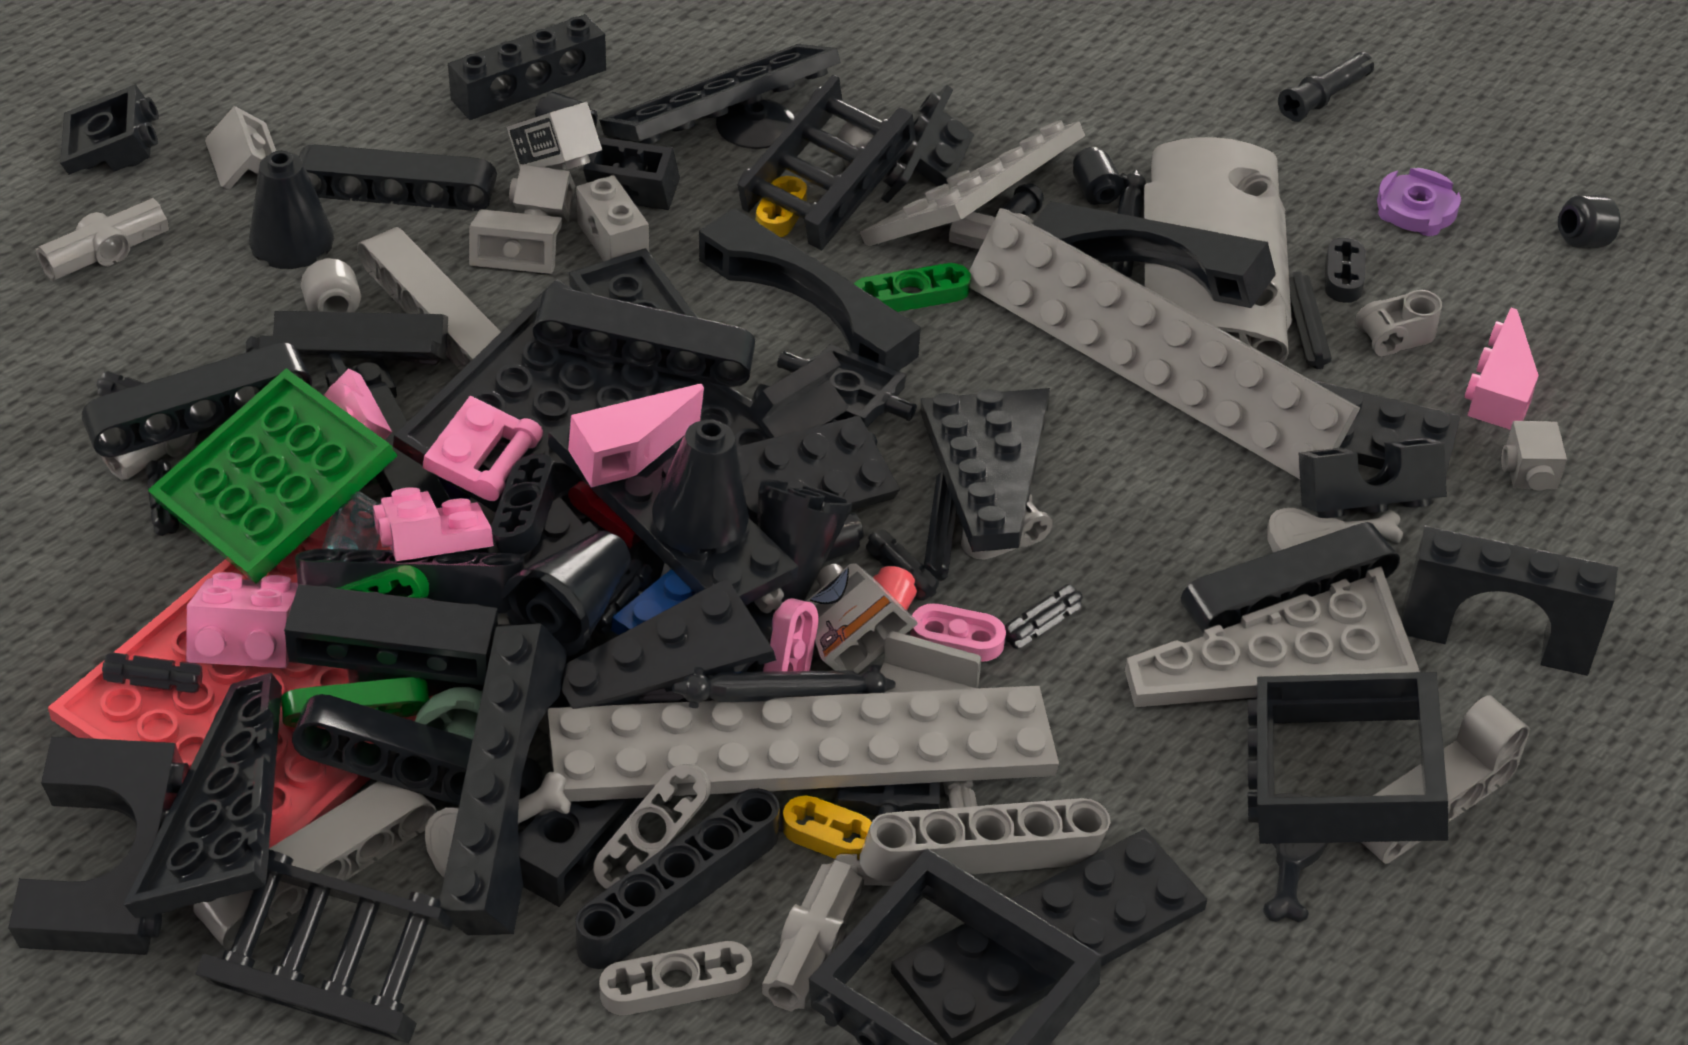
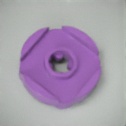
[1377,168,1461,236]

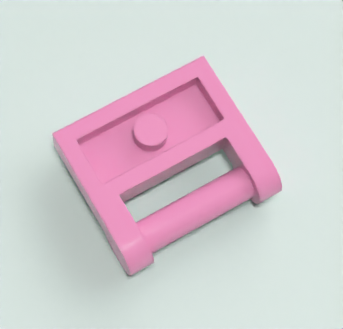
[422,396,543,501]

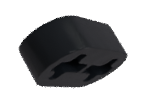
[1325,238,1365,303]

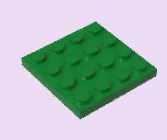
[148,368,398,584]

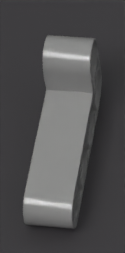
[1361,695,1530,864]

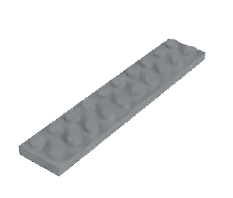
[969,208,1360,479]
[547,686,1059,802]

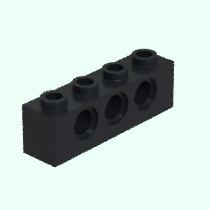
[448,14,606,120]

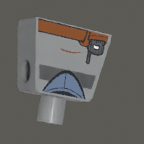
[806,563,918,674]

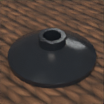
[716,98,794,149]

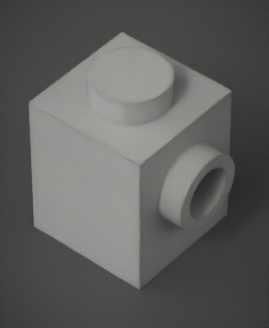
[509,164,576,224]
[1501,421,1567,491]

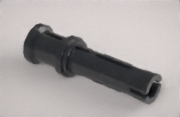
[1278,52,1374,122]

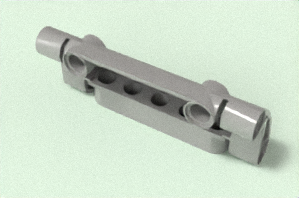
[1144,137,1292,364]

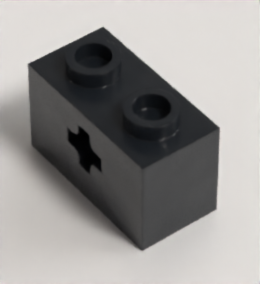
[583,137,680,210]

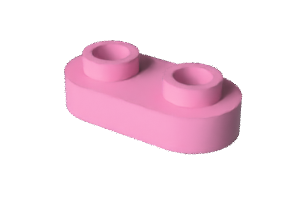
[763,598,818,672]
[910,604,1006,662]

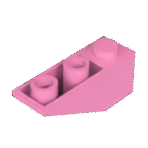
[1465,308,1539,430]
[568,384,704,487]

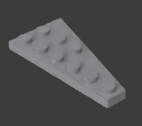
[860,120,1085,246]
[1125,566,1420,707]

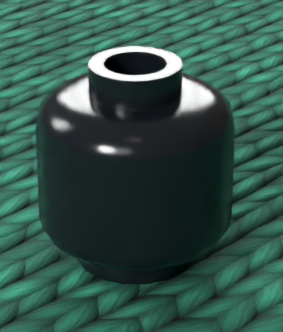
[1558,195,1621,248]

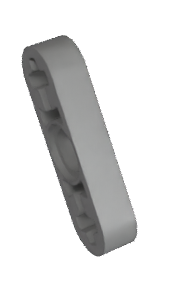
[594,764,711,889]
[599,941,752,1015]

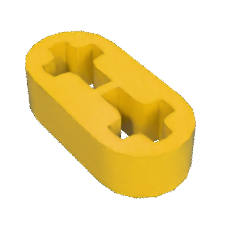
[756,176,807,237]
[782,795,872,860]

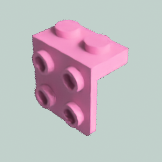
[186,572,298,668]

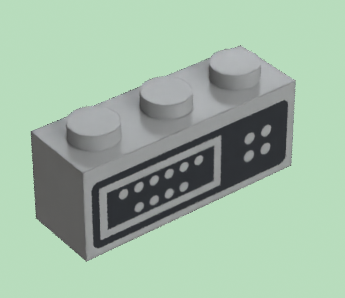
[507,102,602,170]

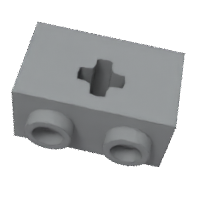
[576,175,649,261]

